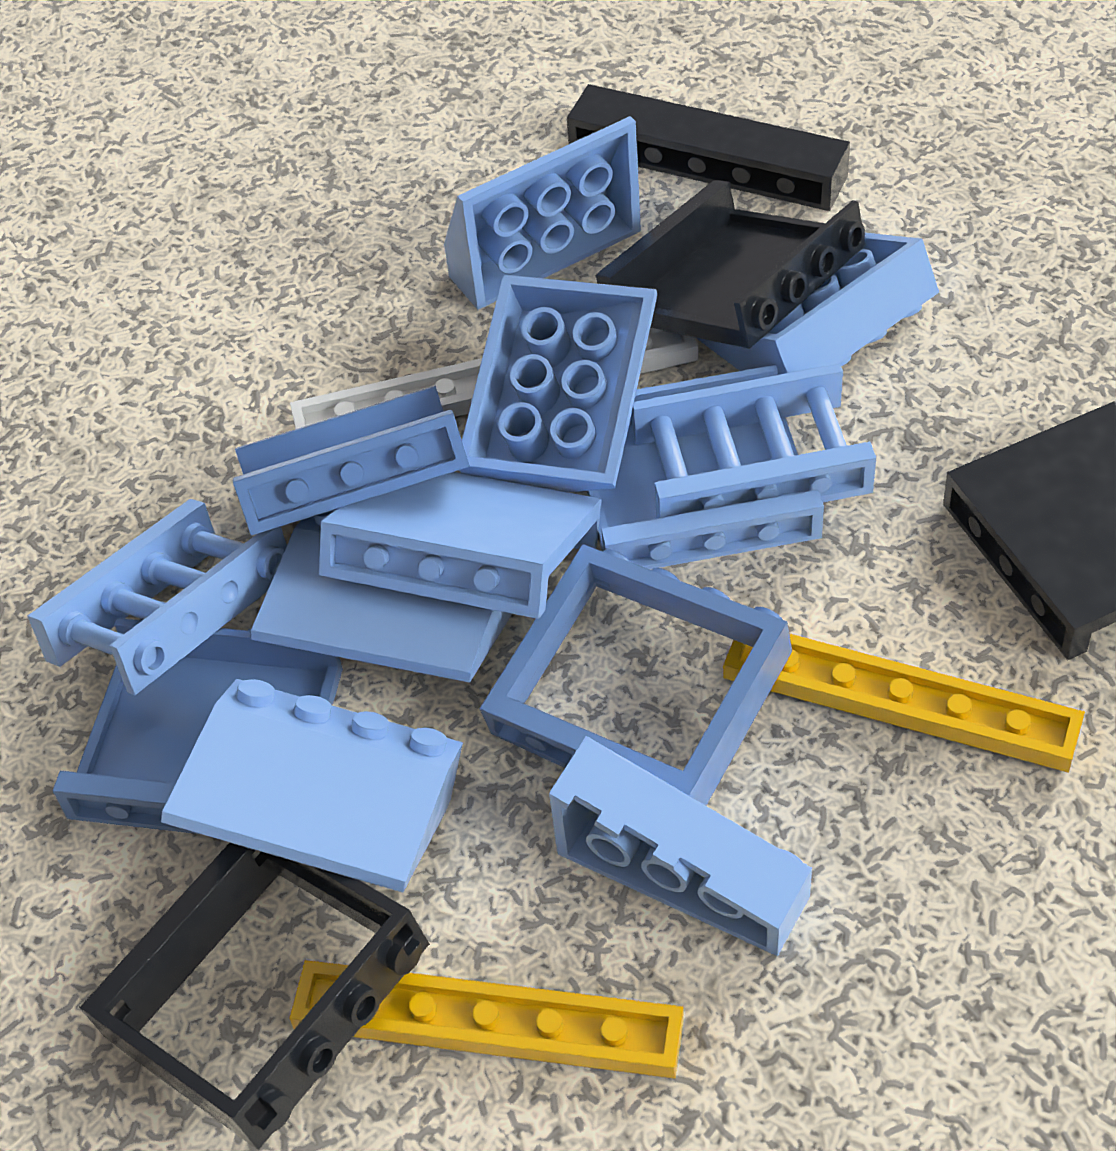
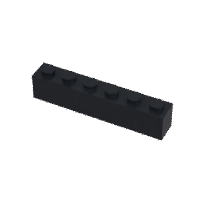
[566,84,850,211]

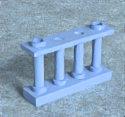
[632,364,876,518]
[27,499,287,695]

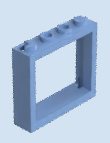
[480,544,792,806]

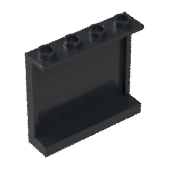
[595,180,866,349]
[943,401,1116,661]

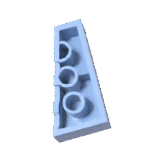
[549,736,812,956]

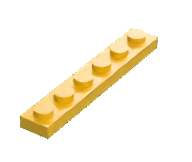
[723,633,1085,773]
[289,960,684,1079]

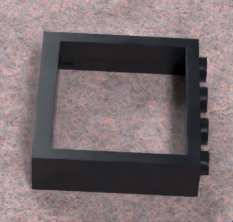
[79,842,430,1151]

